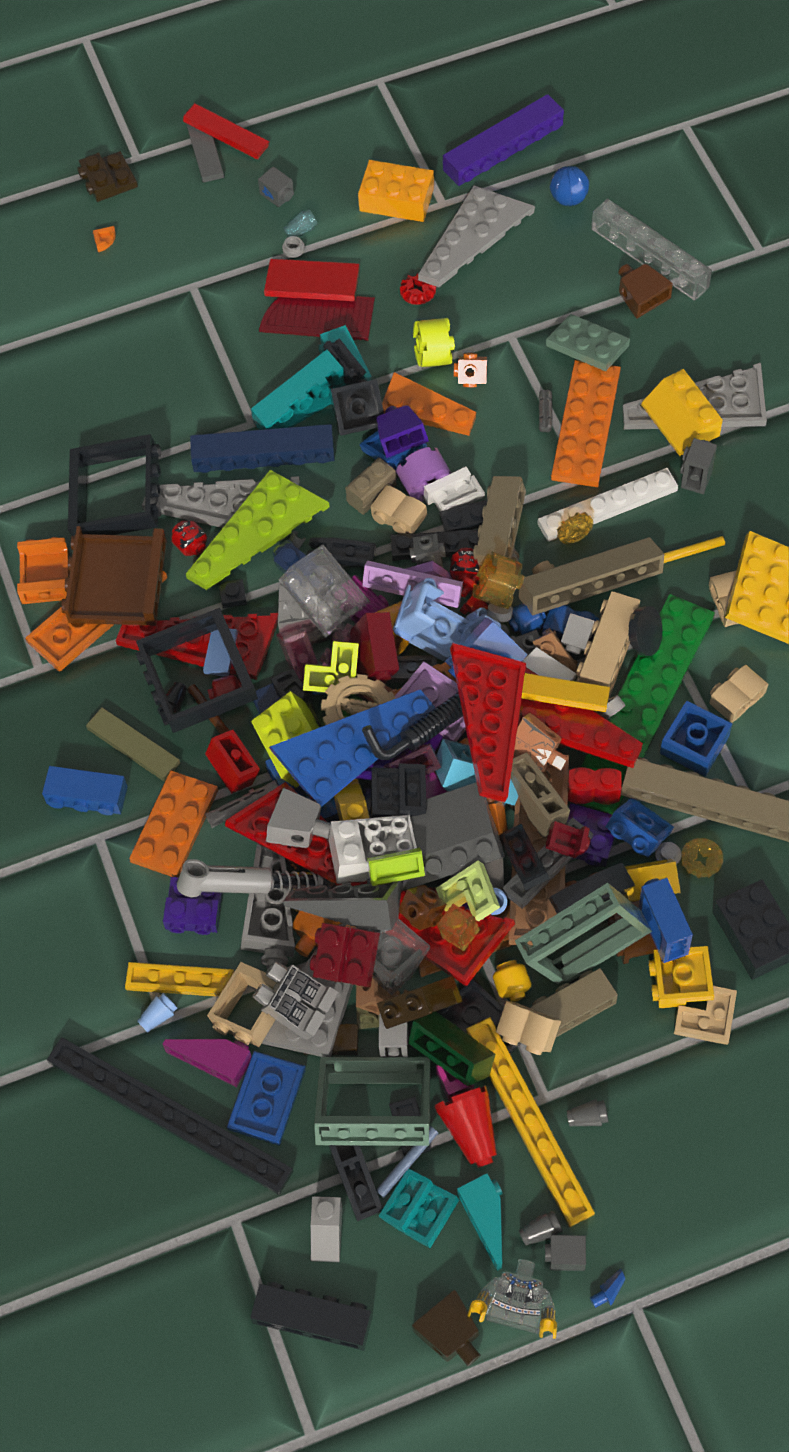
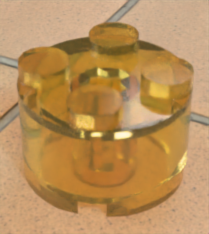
[473,551,524,609]

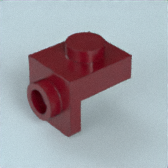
[545,821,591,858]

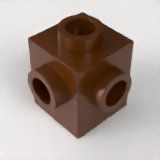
[399,884,447,930]

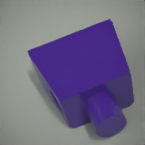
[377,405,429,458]

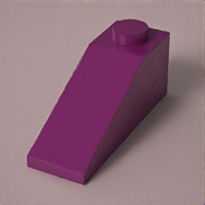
[163,1039,252,1087]

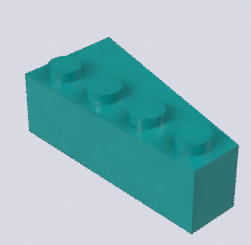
[251,350,344,430]

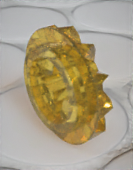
[557,512,594,544]
[681,838,723,879]

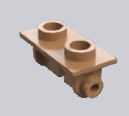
[533,628,578,673]

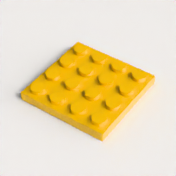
[725,531,789,644]

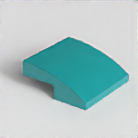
[379,1169,459,1248]

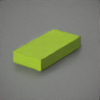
[367,848,425,886]

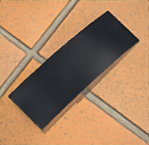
[548,863,635,914]

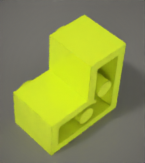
[303,641,359,695]

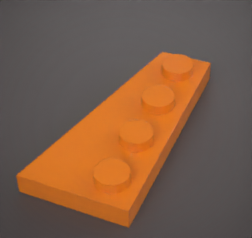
[382,372,476,436]

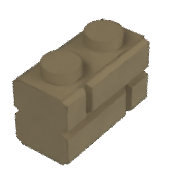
[345,458,397,515]

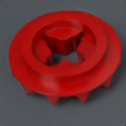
[400,272,436,305]

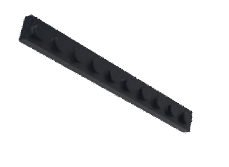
[47,1037,294,1195]

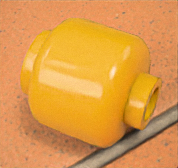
[493,960,531,1002]

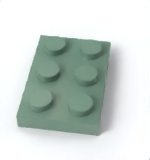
[546,314,630,371]

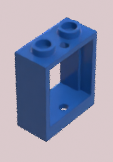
[639,878,693,963]

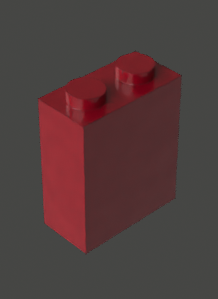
[350,612,399,684]

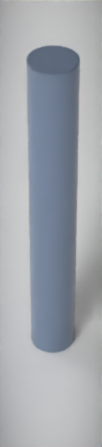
[376,1126,438,1197]

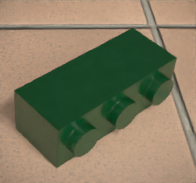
[408,1011,496,1087]

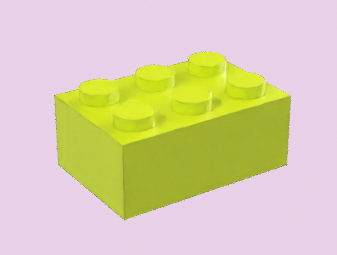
[251,691,319,788]

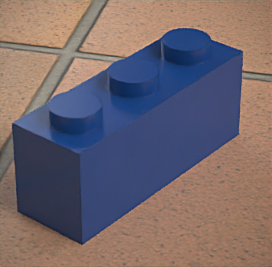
[42,766,128,815]

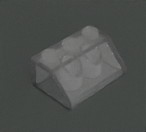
[279,545,370,637]
[339,918,430,995]

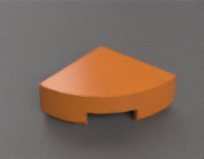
[93,226,116,252]

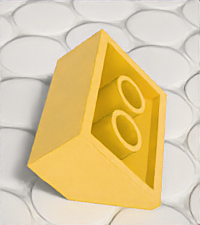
[641,369,723,456]

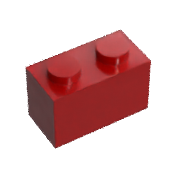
[205,729,260,794]

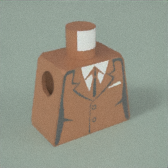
[513,713,569,772]

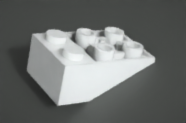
[329,815,417,884]

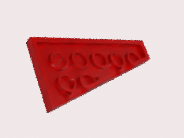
[116,613,278,680]
[450,643,526,802]
[517,667,643,768]
[225,782,367,886]
[385,891,515,986]

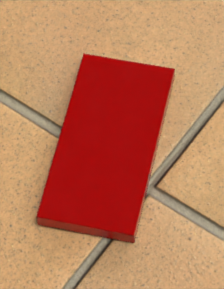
[264,259,359,301]

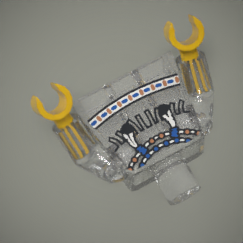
[467,1259,557,1339]

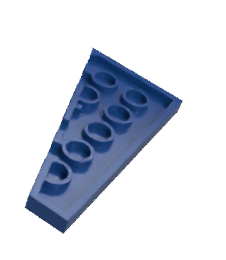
[269,689,436,807]

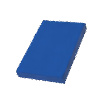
[227,1051,306,1146]

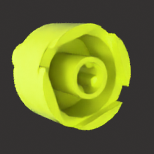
[413,318,455,367]

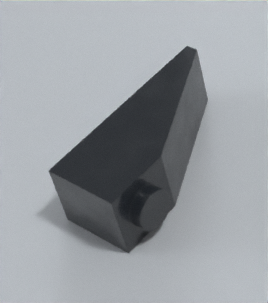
[328,1145,383,1222]

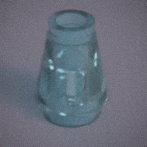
[283,209,318,237]

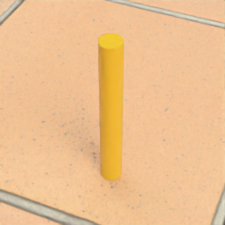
[664,536,725,563]

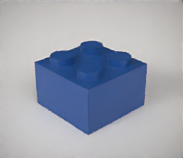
[660,701,732,777]

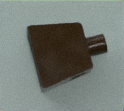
[412,1290,481,1367]

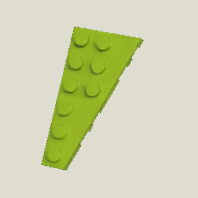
[186,470,330,590]

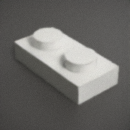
[424,467,471,505]

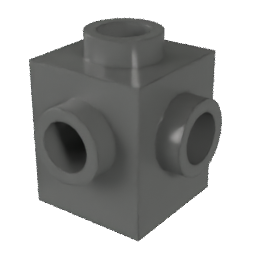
[410,533,446,568]

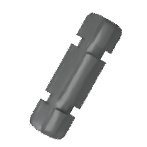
[539,390,552,432]

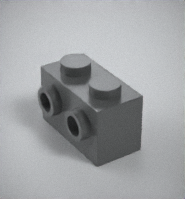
[680,438,717,494]

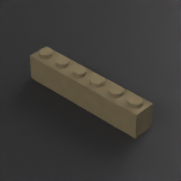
[519,537,665,616]

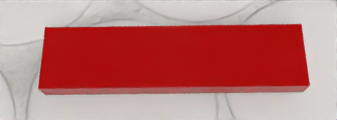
[183,103,269,160]

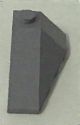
[283,878,402,933]

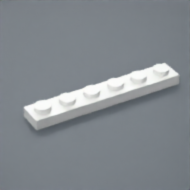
[538,468,678,542]

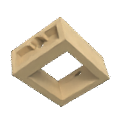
[207,962,276,1047]

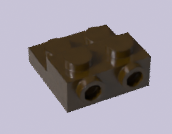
[77,151,138,202]

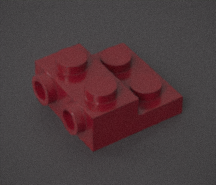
[310,923,380,987]

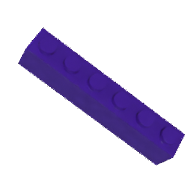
[443,94,564,186]

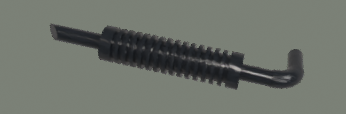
[362,692,463,760]

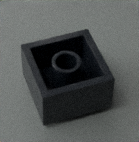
[328,376,384,436]

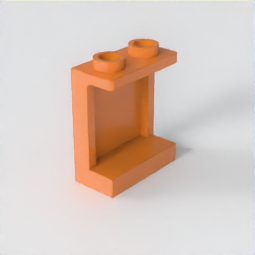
[17,537,70,604]

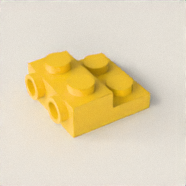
[648,946,714,1008]

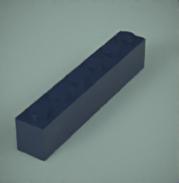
[190,424,335,473]

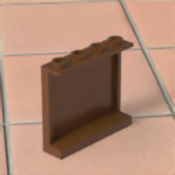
[62,526,167,626]

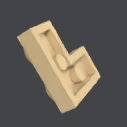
[674,986,737,1045]

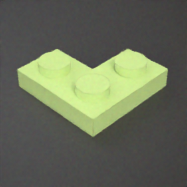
[436,861,500,921]

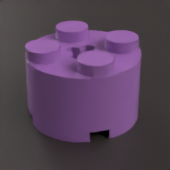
[396,447,451,502]

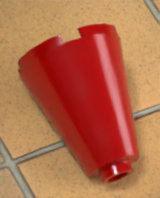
[435,1086,497,1168]

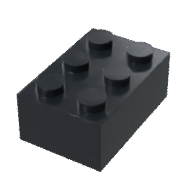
[712,879,789,980]

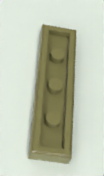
[86,708,181,782]

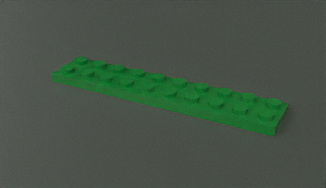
[578,594,715,815]

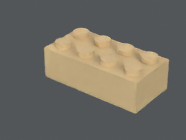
[576,592,640,699]

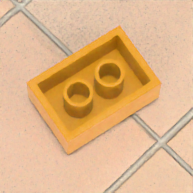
[358,160,434,222]

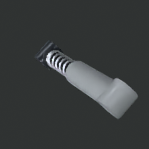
[177,859,339,897]

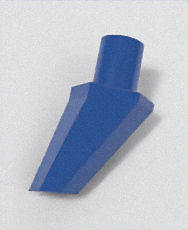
[590,1269,625,1308]

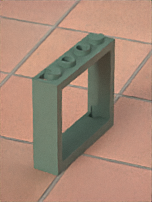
[515,883,652,986]
[314,1057,431,1146]

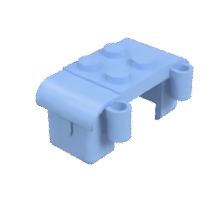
[393,578,501,662]

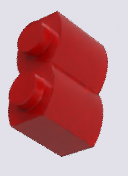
[568,767,621,805]

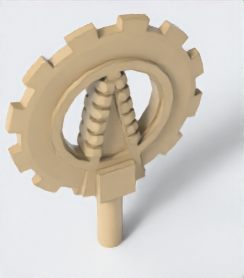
[321,674,396,725]

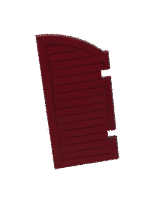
[259,296,375,341]

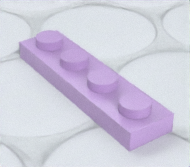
[362,561,463,608]

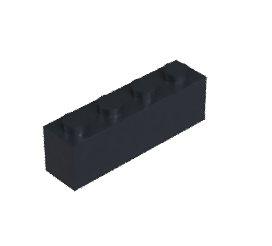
[250,1282,372,1351]

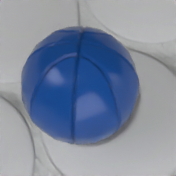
[550,166,589,206]

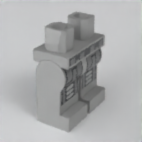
[253,962,339,1040]

